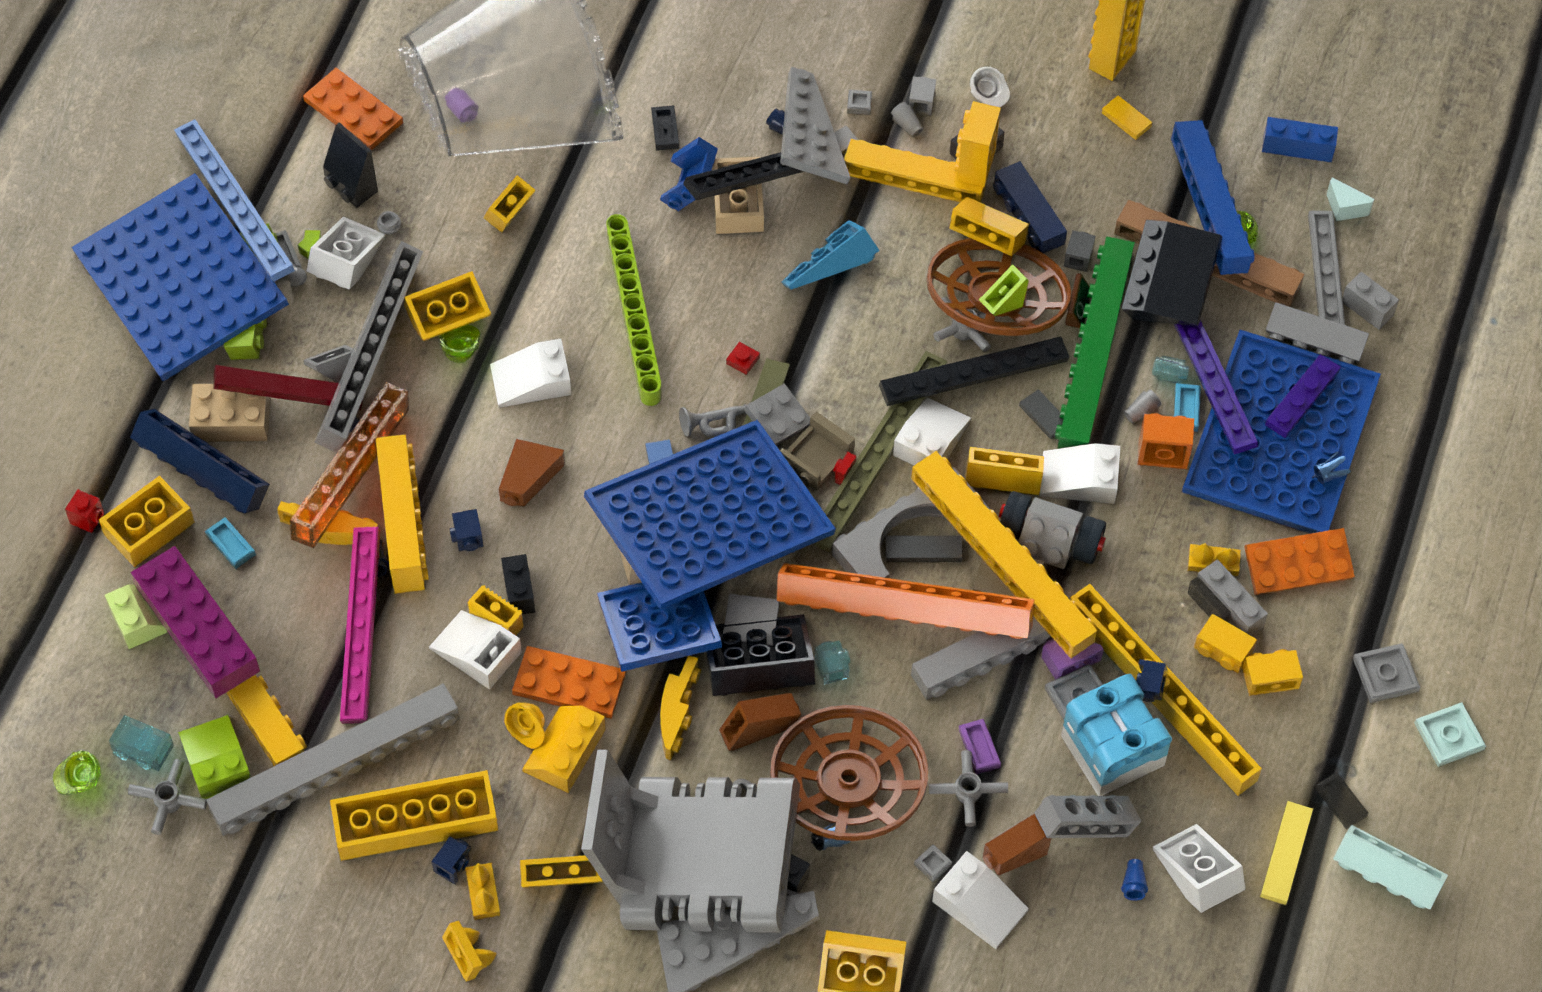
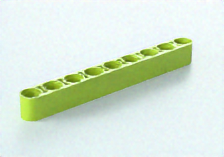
[606,214,662,406]

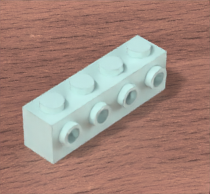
[1333,825,1448,910]

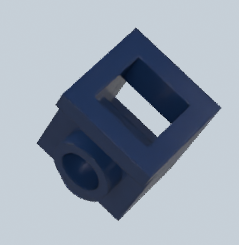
[1136,659,1168,702]
[431,836,472,885]

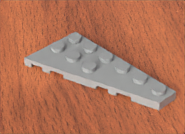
[780,67,851,184]
[657,891,820,992]

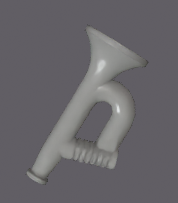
[679,404,747,438]

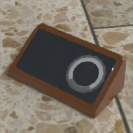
[1065,273,1090,328]

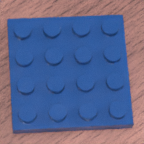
[597,582,722,672]

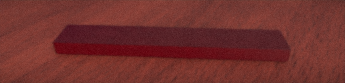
[213,365,363,410]

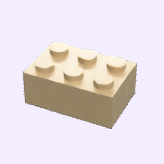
[712,157,764,234]
[189,384,271,442]

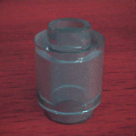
[1152,355,1190,384]

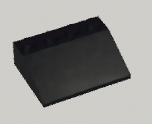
[1122,220,1222,326]
[706,614,815,696]

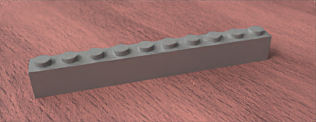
[314,241,423,453]
[206,683,460,836]

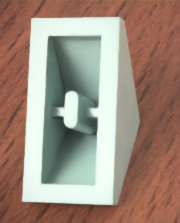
[1327,177,1374,221]

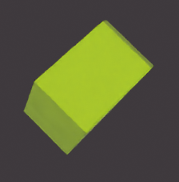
[979,264,1029,316]

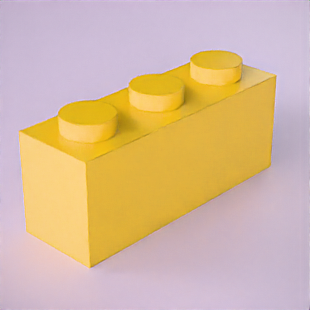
[949,197,1029,256]
[965,447,1044,495]
[520,855,603,888]

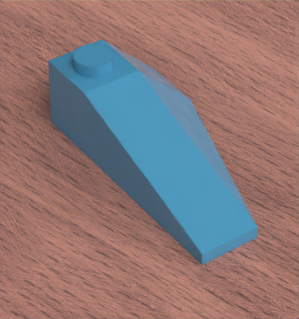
[781,220,880,290]

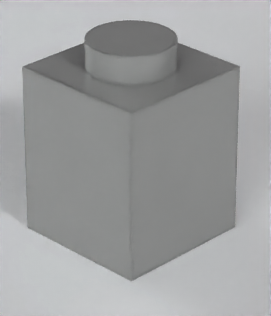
[909,76,936,116]

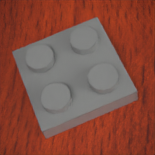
[744,383,810,446]

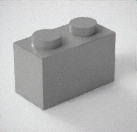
[1342,272,1399,330]

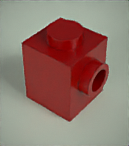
[65,489,104,533]

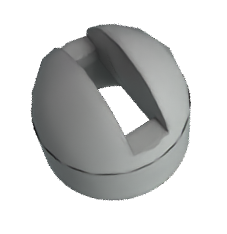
[290,267,307,287]

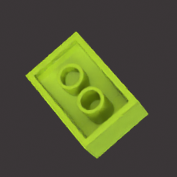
[178,715,251,799]

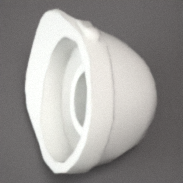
[970,67,1010,107]

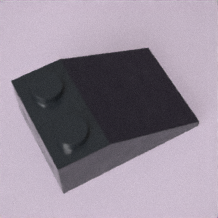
[323,122,378,208]

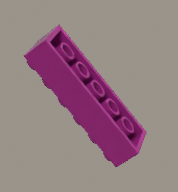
[130,546,260,699]

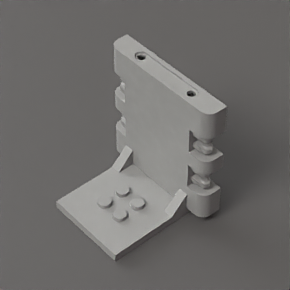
[581,750,800,933]

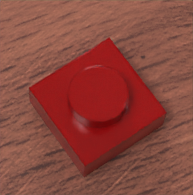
[726,341,760,375]
[833,452,856,485]

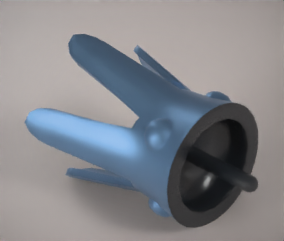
[811,823,851,851]

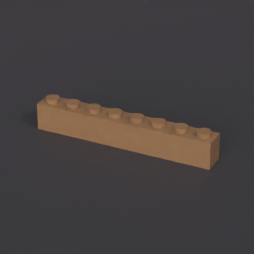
[1114,200,1305,307]

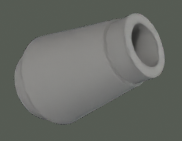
[891,102,923,137]
[1124,390,1162,424]

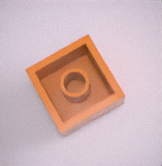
[1137,413,1194,469]

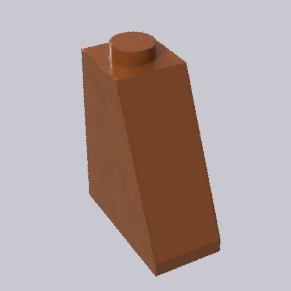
[499,439,565,507]
[719,693,801,751]
[983,814,1051,876]

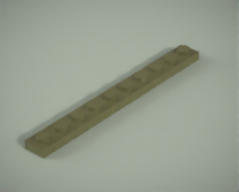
[813,351,947,553]

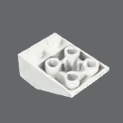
[429,610,522,690]

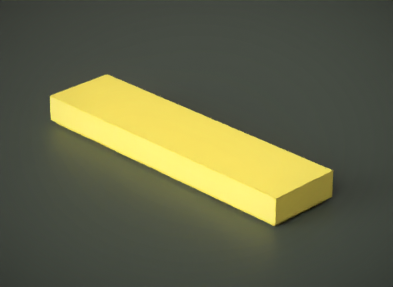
[1260,801,1313,905]

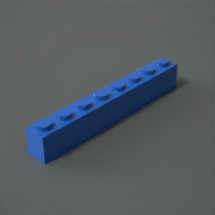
[1171,120,1255,275]

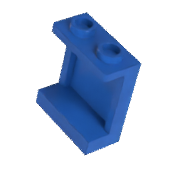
[660,137,718,211]

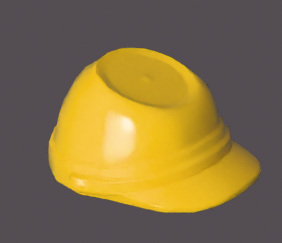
[504,702,545,749]

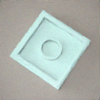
[1414,702,1486,767]

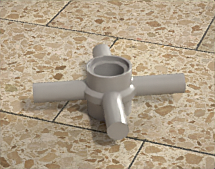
[933,296,991,352]
[929,750,1008,827]
[128,759,207,835]

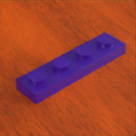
[1265,354,1341,438]

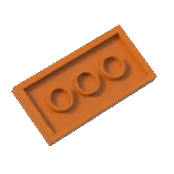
[303,68,403,151]
[1244,528,1355,595]
[512,646,626,719]

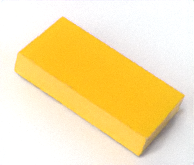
[1102,95,1152,140]

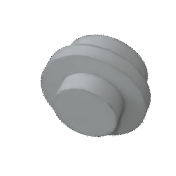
[377,211,401,234]

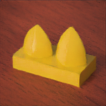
[1187,543,1241,576]
[465,863,500,920]
[442,920,497,982]

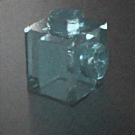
[815,640,851,685]

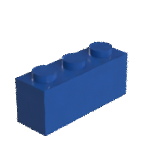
[1262,117,1338,163]

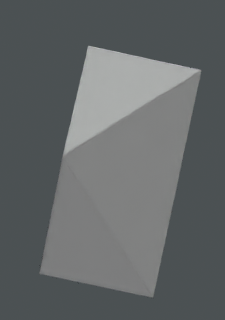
[303,345,353,383]

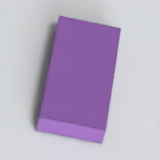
[958,719,1001,774]

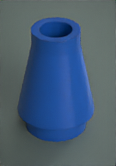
[1121,859,1148,901]

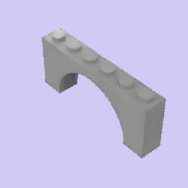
[832,467,991,578]

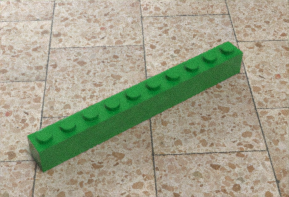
[1054,236,1135,449]

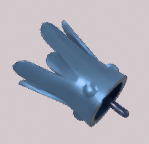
[1312,451,1351,484]

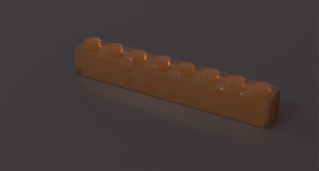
[290,382,409,548]

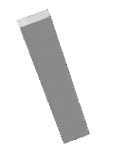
[1308,211,1345,325]

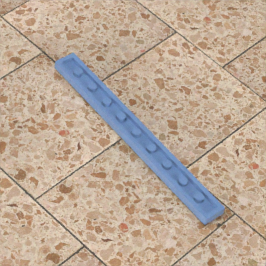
[174,119,295,282]

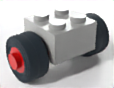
[998,491,1106,569]

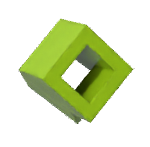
[298,230,321,260]

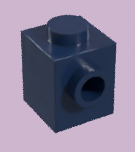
[449,509,484,551]

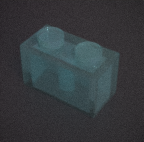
[109,715,174,771]

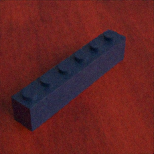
[130,409,270,513]

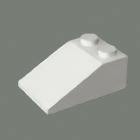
[306,217,386,289]
[490,339,571,408]
[893,397,971,465]
[1040,443,1120,504]
[1153,824,1245,913]
[932,851,1029,949]

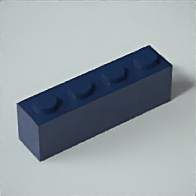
[993,161,1067,254]

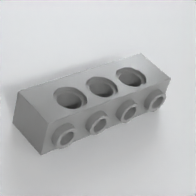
[1034,795,1141,838]

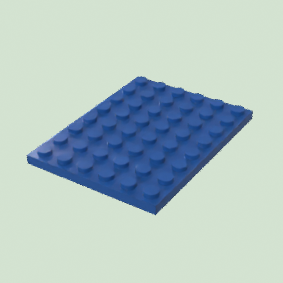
[72,173,289,381]
[1182,330,1381,534]
[584,420,836,610]

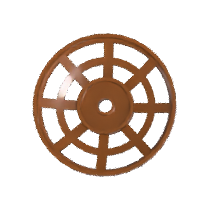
[926,238,1071,336]
[770,705,928,841]

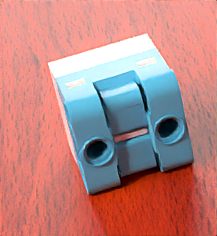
[1061,674,1172,796]

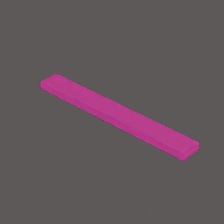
[340,527,381,724]

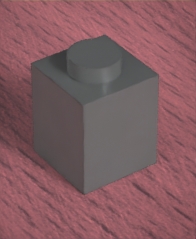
[1064,230,1096,272]

